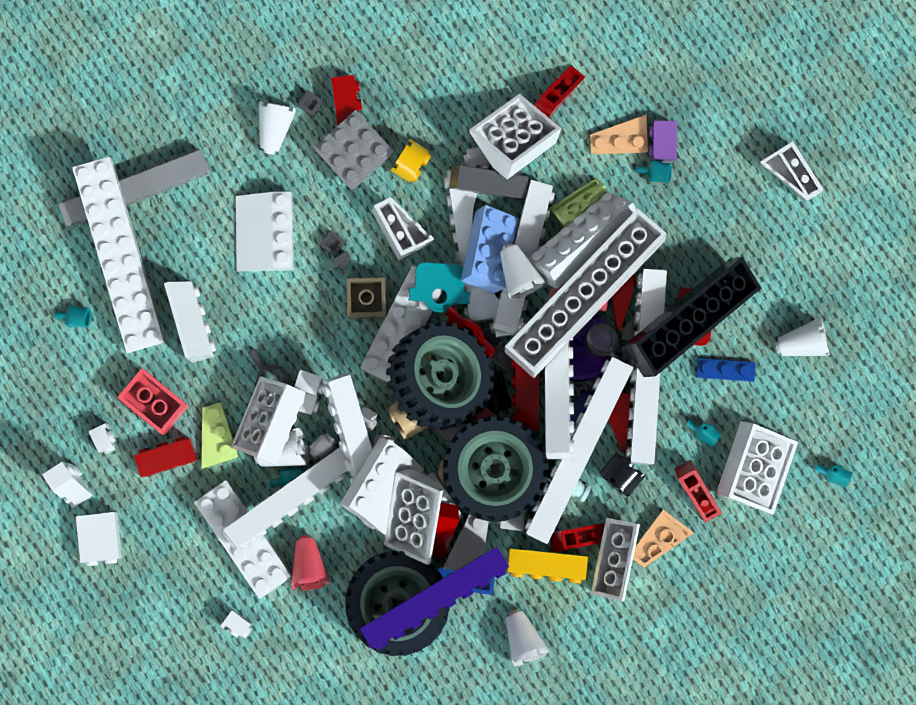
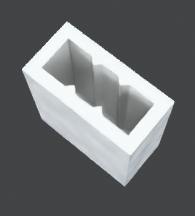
[76,512,122,566]

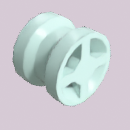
[571,479,591,502]

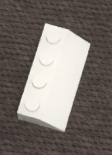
[591,518,640,601]

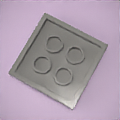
[313,110,395,191]

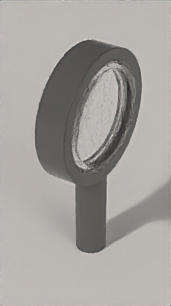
[585,324,623,362]
[248,349,289,385]

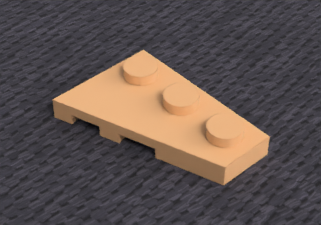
[590,114,648,155]
[633,510,694,568]

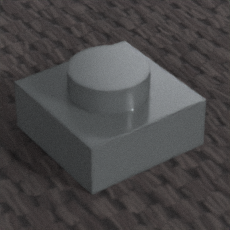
[297,90,324,117]
[320,230,346,257]
[331,251,352,270]

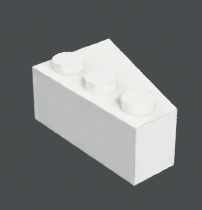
[760,142,824,202]
[372,197,434,261]
[42,462,93,508]
[443,515,489,570]

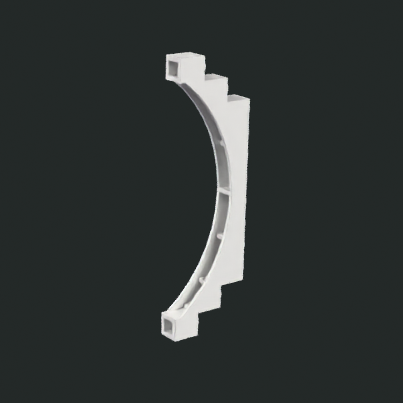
[444,147,526,338]

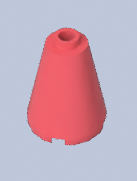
[291,535,330,591]

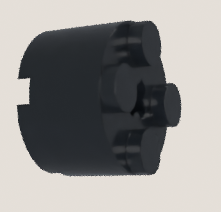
[599,452,646,497]

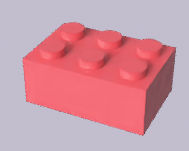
[117,368,189,436]

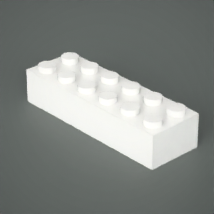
[528,192,636,289]
[360,266,444,382]
[194,480,292,599]

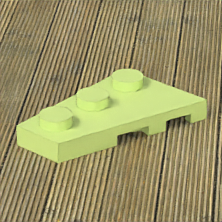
[549,178,607,228]
[201,402,239,469]

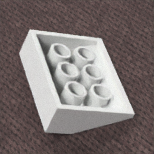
[469,94,561,179]
[236,192,294,272]
[164,282,216,363]
[231,376,306,465]
[716,421,798,514]
[339,438,424,535]
[384,469,443,565]

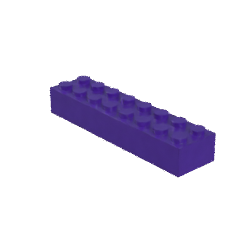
[360,547,509,650]

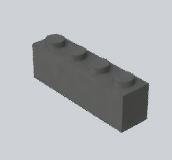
[449,162,529,200]

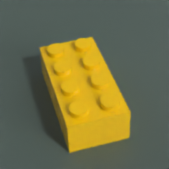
[507,549,588,584]

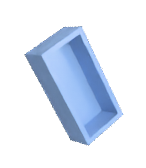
[461,205,519,293]

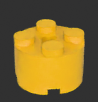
[391,139,432,183]

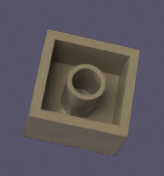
[347,277,387,319]

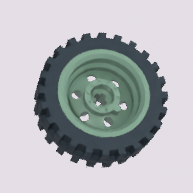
[386,321,494,430]
[443,416,548,522]
[345,551,450,656]

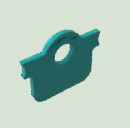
[408,263,470,312]

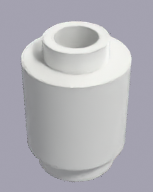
[309,432,337,461]

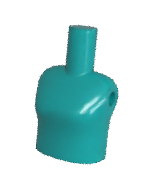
[636,160,672,183]
[55,305,92,328]
[686,419,722,448]
[815,464,853,488]
[269,466,304,488]

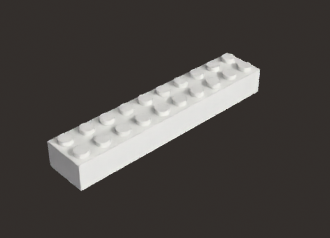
[72,157,166,353]
[505,209,667,378]
[625,269,667,465]
[524,357,633,544]

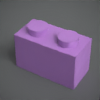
[649,121,677,162]

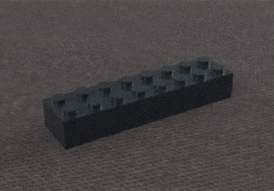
[623,256,762,377]

